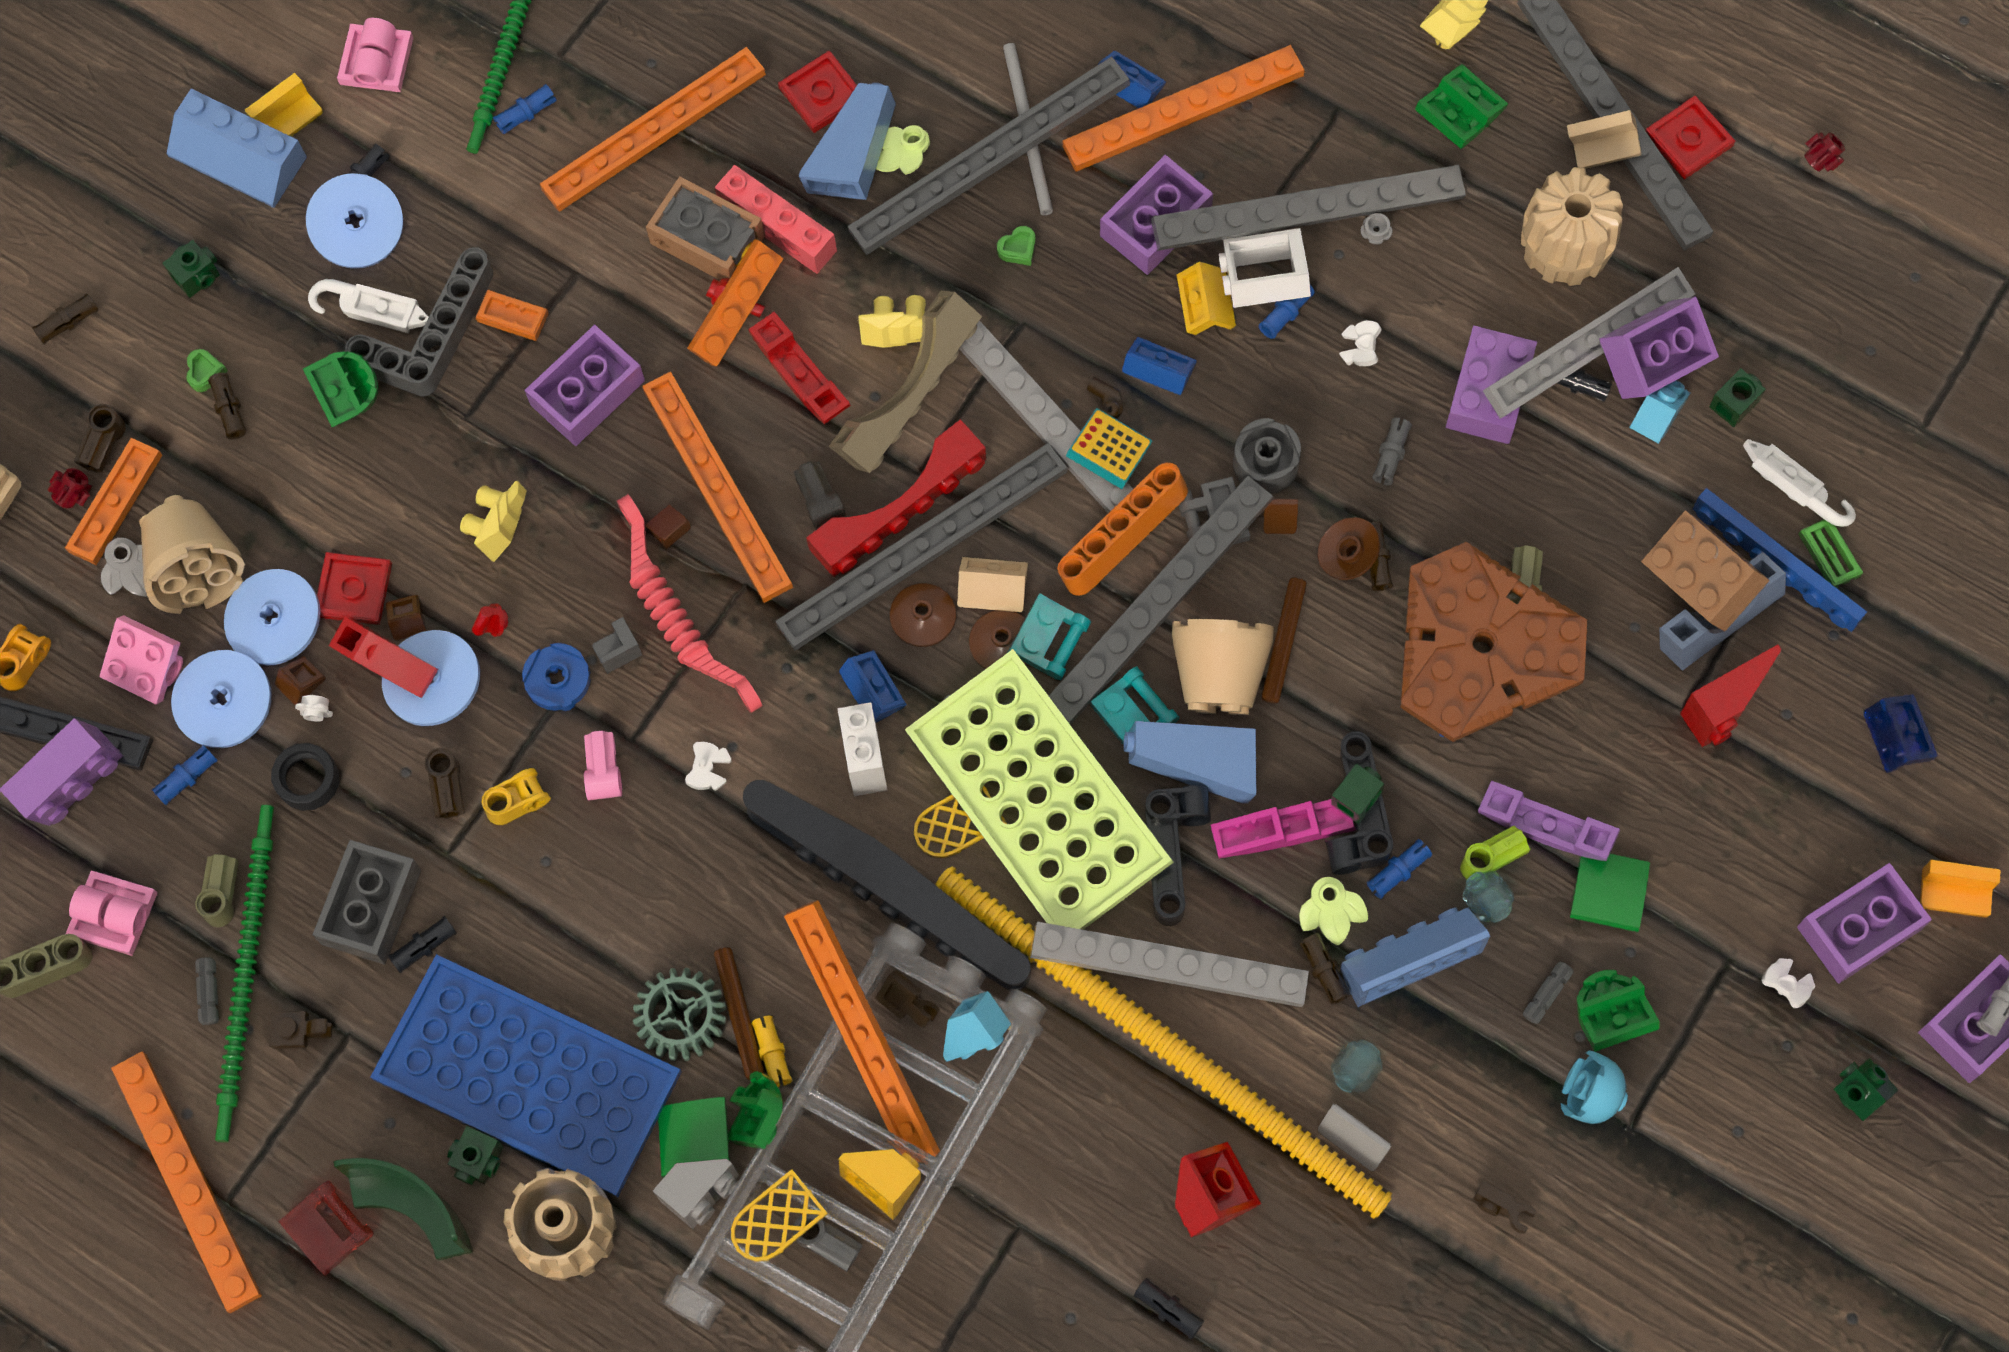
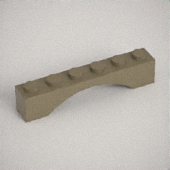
[829,290,982,473]

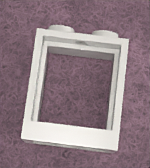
[1219,228,1311,308]
[837,702,887,796]

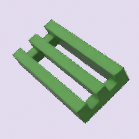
[1798,520,1863,588]

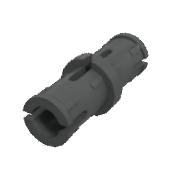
[1372,418,1412,485]

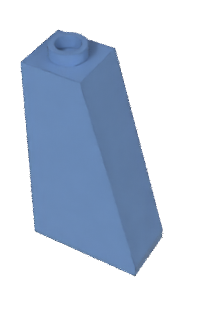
[799,83,896,200]
[1124,721,1256,803]

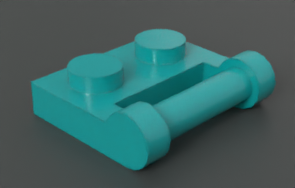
[1007,593,1091,680]
[1091,666,1180,746]

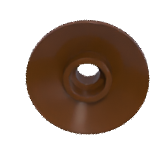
[1318,517,1381,580]
[890,583,956,647]
[969,610,1027,669]

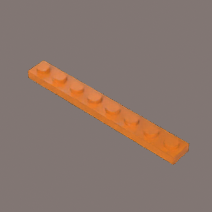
[1062,45,1305,172]
[540,47,766,212]
[642,371,793,603]
[784,900,940,1163]
[111,1051,262,1313]

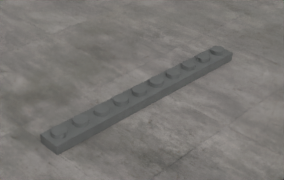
[1517,0,1714,251]
[847,56,1130,255]
[1151,165,1466,251]
[775,443,1067,651]
[1027,476,1273,744]

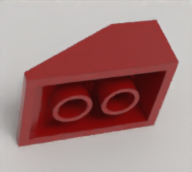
[1680,644,1782,747]

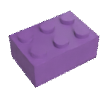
[1100,155,1213,275]
[1599,297,1719,399]
[524,325,645,446]
[1446,325,1537,444]
[0,718,123,826]
[1797,863,1932,984]
[1918,954,2009,1083]

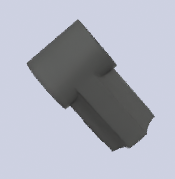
[793,1214,863,1272]

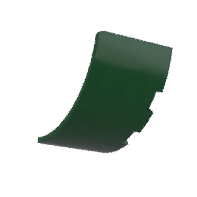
[334,1158,473,1261]

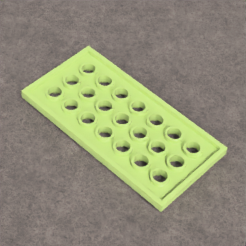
[905,649,1174,930]

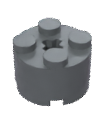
[1233,418,1301,494]

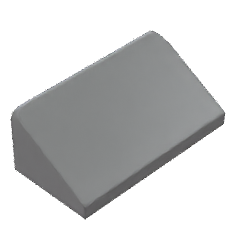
[1318,1104,1391,1171]

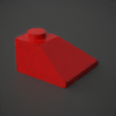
[1175,1142,1261,1237]

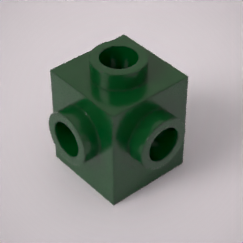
[162,240,220,298]
[1833,1058,1899,1121]
[447,1126,504,1185]

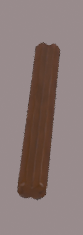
[1262,577,1307,704]
[714,947,764,1080]

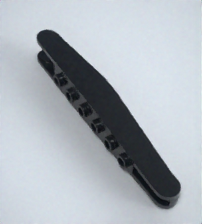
[743,780,1031,991]

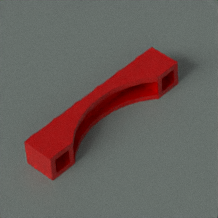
[806,419,986,578]

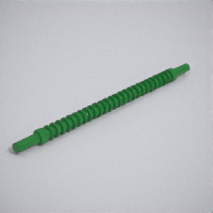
[466,0,531,154]
[215,805,274,1142]

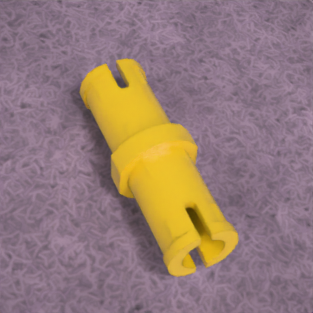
[751,1015,792,1088]

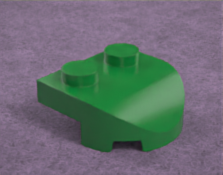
[303,351,378,427]
[1577,970,1660,1052]
[728,1071,783,1149]

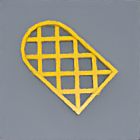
[914,786,1007,858]
[731,1169,828,1262]

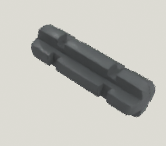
[195,957,219,1025]
[1523,961,1574,1024]

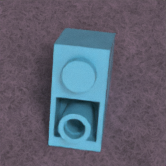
[1629,380,1691,444]
[943,991,1011,1062]

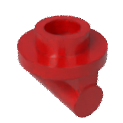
[472,603,508,637]

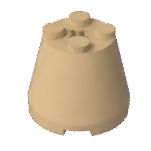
[139,495,245,614]
[1172,619,1274,715]

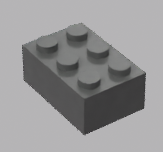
[312,840,421,965]

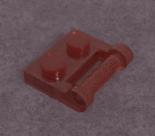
[278,1180,374,1276]

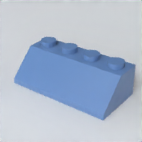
[166,88,307,208]
[1340,908,1490,1007]

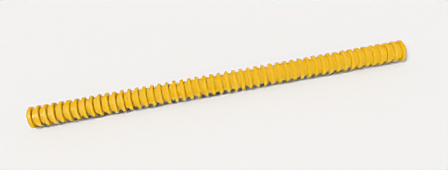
[935,866,1392,1219]

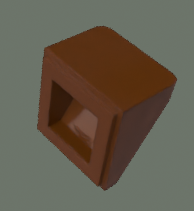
[1263,499,1298,534]
[645,504,691,549]
[386,595,426,640]
[275,656,326,705]

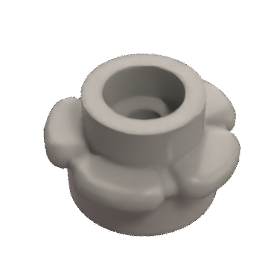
[1360,213,1392,244]

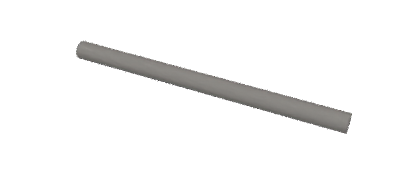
[1003,43,1053,215]

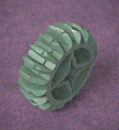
[633,968,727,1061]

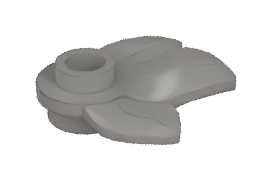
[101,538,147,597]

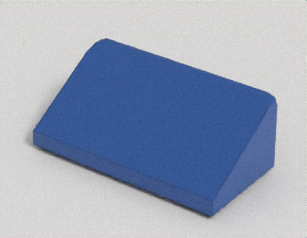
[1098,51,1166,109]
[1122,337,1197,395]
[839,650,907,723]

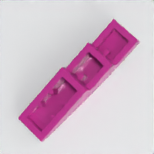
[1211,799,1356,858]

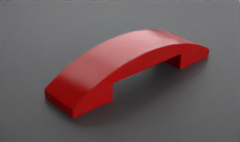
[748,312,851,424]

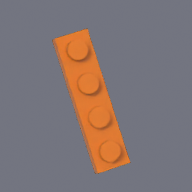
[687,240,784,367]
[65,438,163,566]

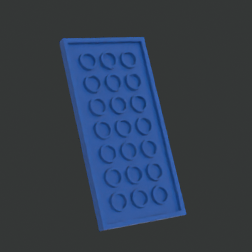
[370,954,682,1197]

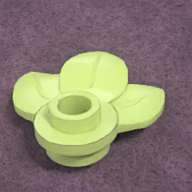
[876,125,930,175]
[1299,877,1368,945]

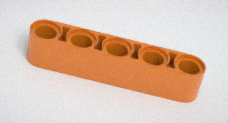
[1057,463,1188,596]

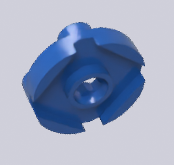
[522,643,591,711]

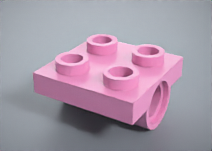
[337,18,413,92]
[99,615,183,704]
[66,870,158,956]

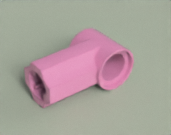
[584,731,622,801]

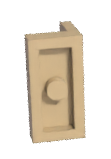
[1567,110,1641,169]
[957,557,1028,612]

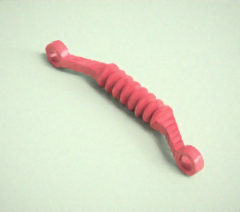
[617,494,763,713]

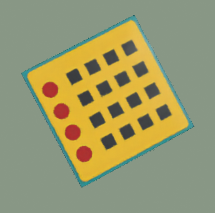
[1066,408,1153,489]

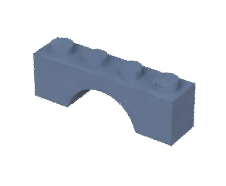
[1659,552,1786,671]

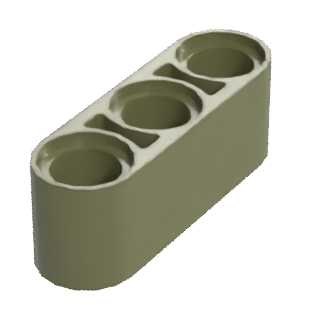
[0,933,93,998]

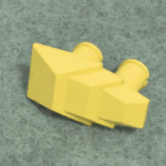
[1420,0,1488,49]
[858,295,926,348]
[460,481,527,562]

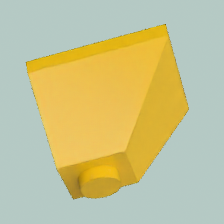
[839,1149,921,1220]

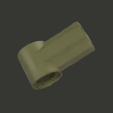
[1508,545,1543,604]
[195,854,239,927]

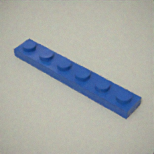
[1692,488,1867,632]

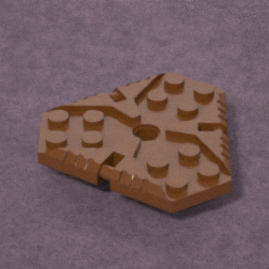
[1400,542,1587,742]

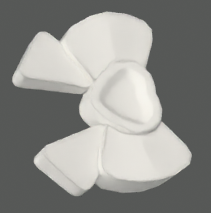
[1339,320,1381,366]
[685,742,731,791]
[1762,958,1815,1008]

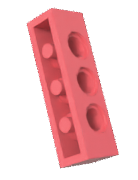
[714,165,837,274]

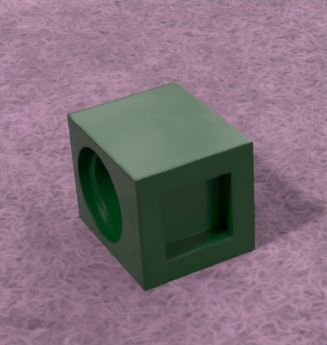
[1709,368,1766,428]
[1331,764,1384,824]

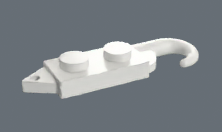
[308,279,429,333]
[1743,439,1856,527]

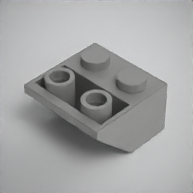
[653,1159,739,1229]

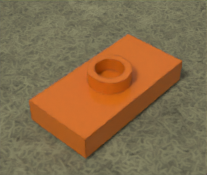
[475,290,549,341]

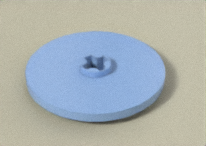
[306,174,403,268]
[224,569,320,666]
[382,630,480,726]
[171,650,272,748]

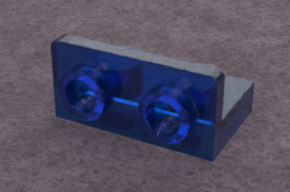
[1863,694,1938,773]

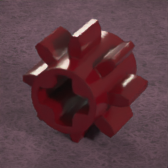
[1804,132,1845,172]
[48,468,92,508]

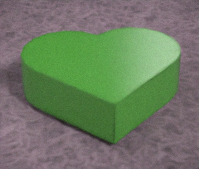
[997,226,1036,266]
[186,349,228,392]

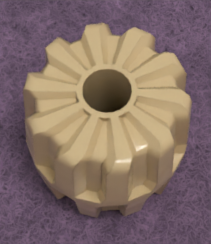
[1521,167,1623,286]
[503,1168,617,1281]

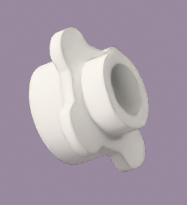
[295,695,333,722]

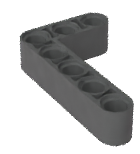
[345,247,493,396]

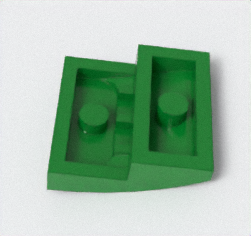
[1415,64,1508,149]
[1570,854,1650,932]
[658,1097,730,1178]

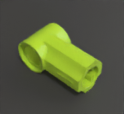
[1460,825,1530,883]

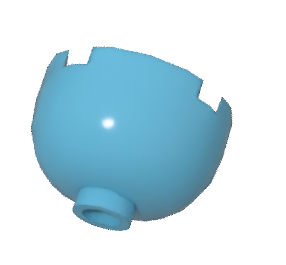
[1561,1051,1628,1124]

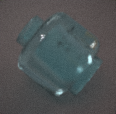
[1463,871,1514,923]
[1331,1040,1383,1093]

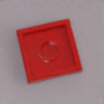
[778,50,857,133]
[1645,96,1736,180]
[317,552,392,625]

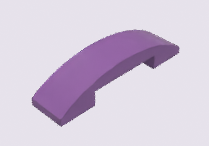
[1478,781,1620,861]

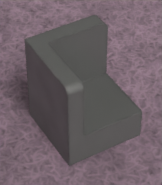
[592,617,642,674]

